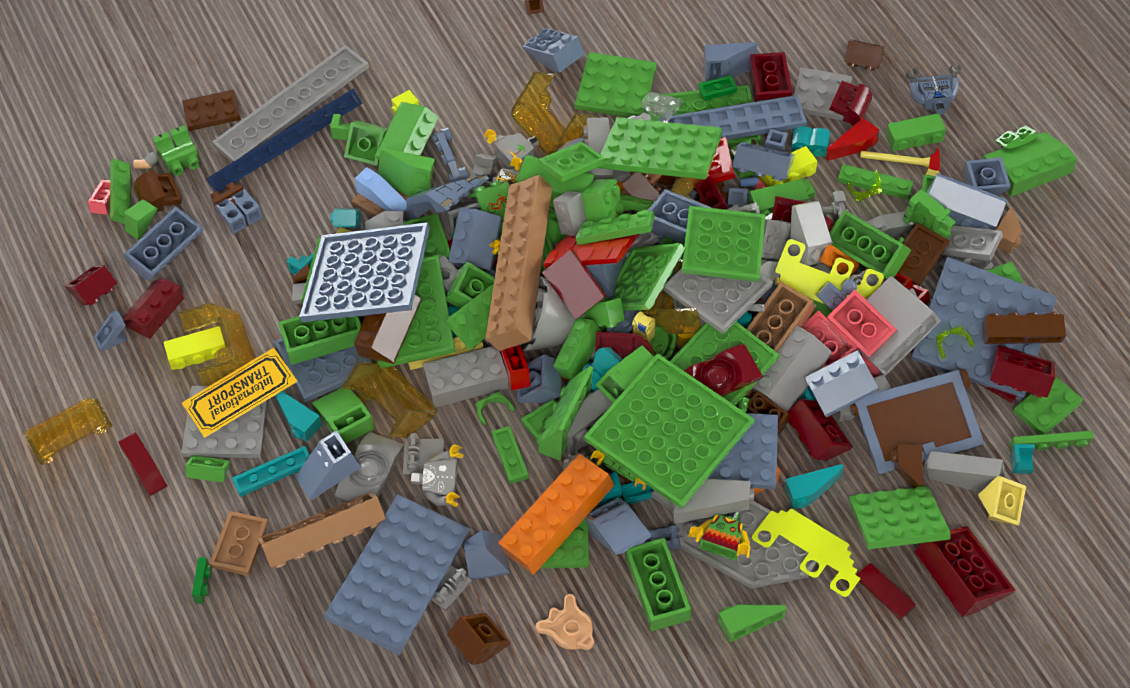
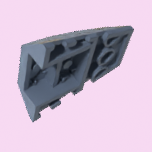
[406,176,489,220]

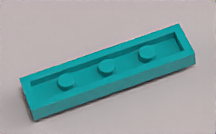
[231,446,310,497]

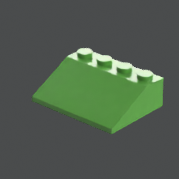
[982,132,1077,197]
[537,366,593,461]

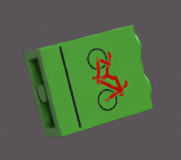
[469,180,509,232]

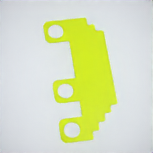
[775,239,884,303]
[752,509,860,597]

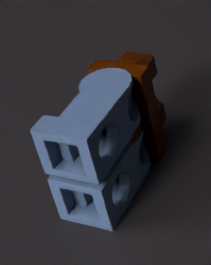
[211,182,263,235]

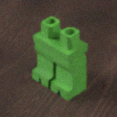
[153,125,200,176]
[903,189,956,239]

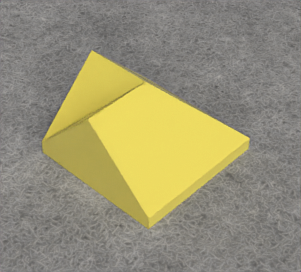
[978,476,1026,526]

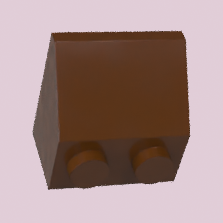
[844,39,885,71]
[447,613,511,665]

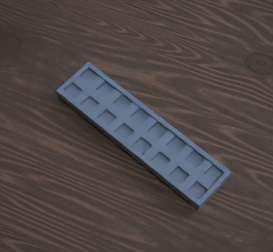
[659,95,807,140]

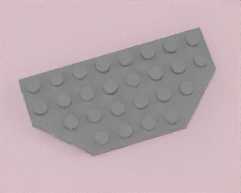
[671,501,817,589]

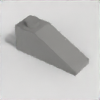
[867,212,915,238]

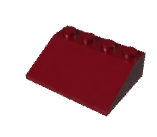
[914,526,1016,617]

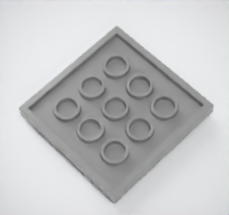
[663,268,773,334]
[181,386,269,458]

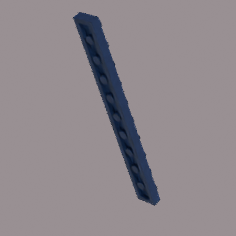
[206,88,363,192]

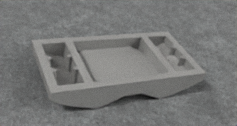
[334,432,404,502]

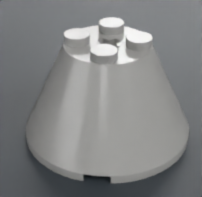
[520,276,584,352]

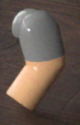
[133,152,159,169]

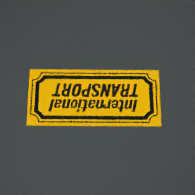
[182,348,298,438]

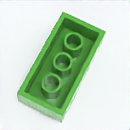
[829,209,911,279]
[278,316,361,365]
[625,538,691,632]

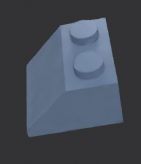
[963,157,1011,196]
[517,354,561,403]

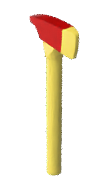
[860,148,940,176]

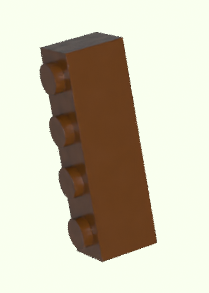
[982,312,1066,344]

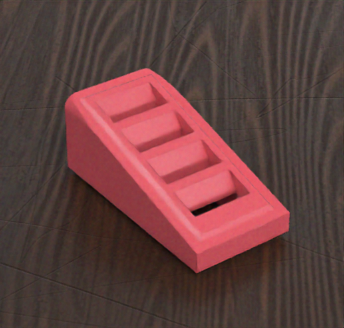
[88,180,110,215]

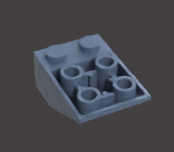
[522,28,585,73]
[703,42,758,82]
[295,430,361,501]
[585,497,652,555]

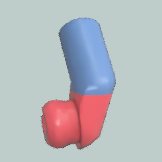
[741,177,766,190]

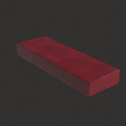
[856,563,916,620]

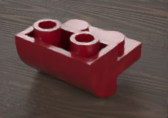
[829,80,872,125]

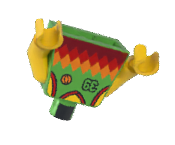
[687,512,750,561]

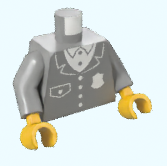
[411,445,463,507]

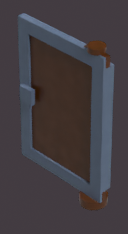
[850,369,985,475]

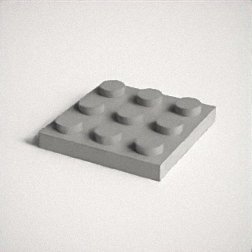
[794,67,853,121]

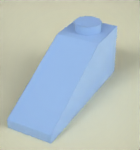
[355,167,407,213]

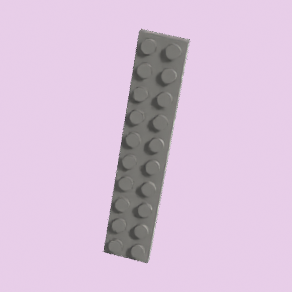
[212,45,369,162]

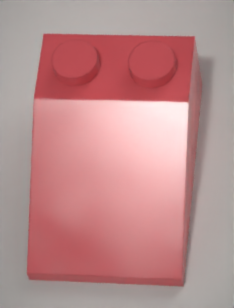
[827,290,897,357]
[802,310,860,369]

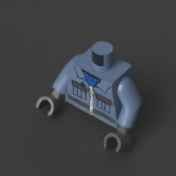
[906,64,961,115]

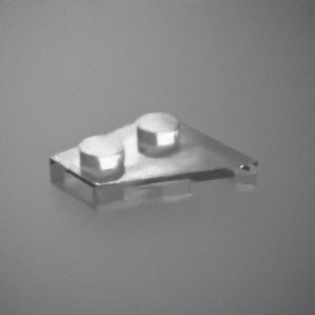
[642,92,682,122]

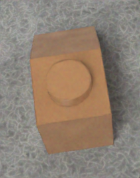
[996,208,1022,254]

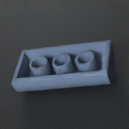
[124,207,204,281]

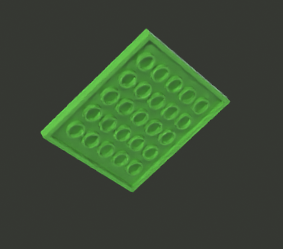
[584,353,755,509]

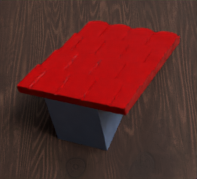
[543,213,640,298]

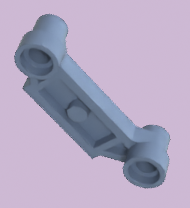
[432,127,469,182]

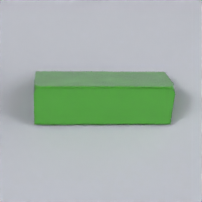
[186,455,230,483]

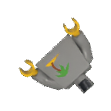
[484,129,539,171]

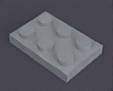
[942,226,1003,261]

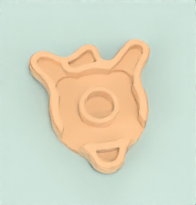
[535,594,594,650]

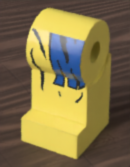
[632,311,655,342]

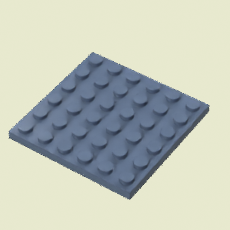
[300,223,430,322]
[911,257,1057,400]

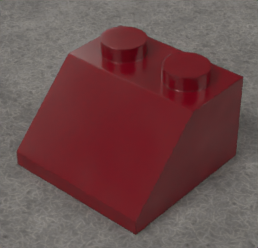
[65,265,117,306]

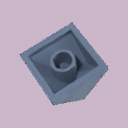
[463,530,510,580]

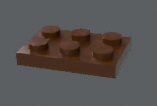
[182,89,241,131]
[897,223,950,287]

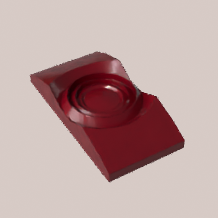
[684,344,763,397]

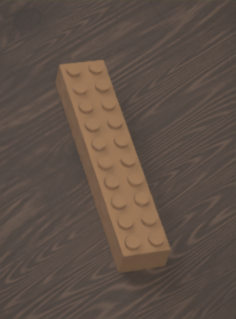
[485,175,552,351]

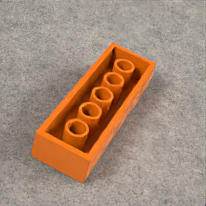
[498,453,614,575]

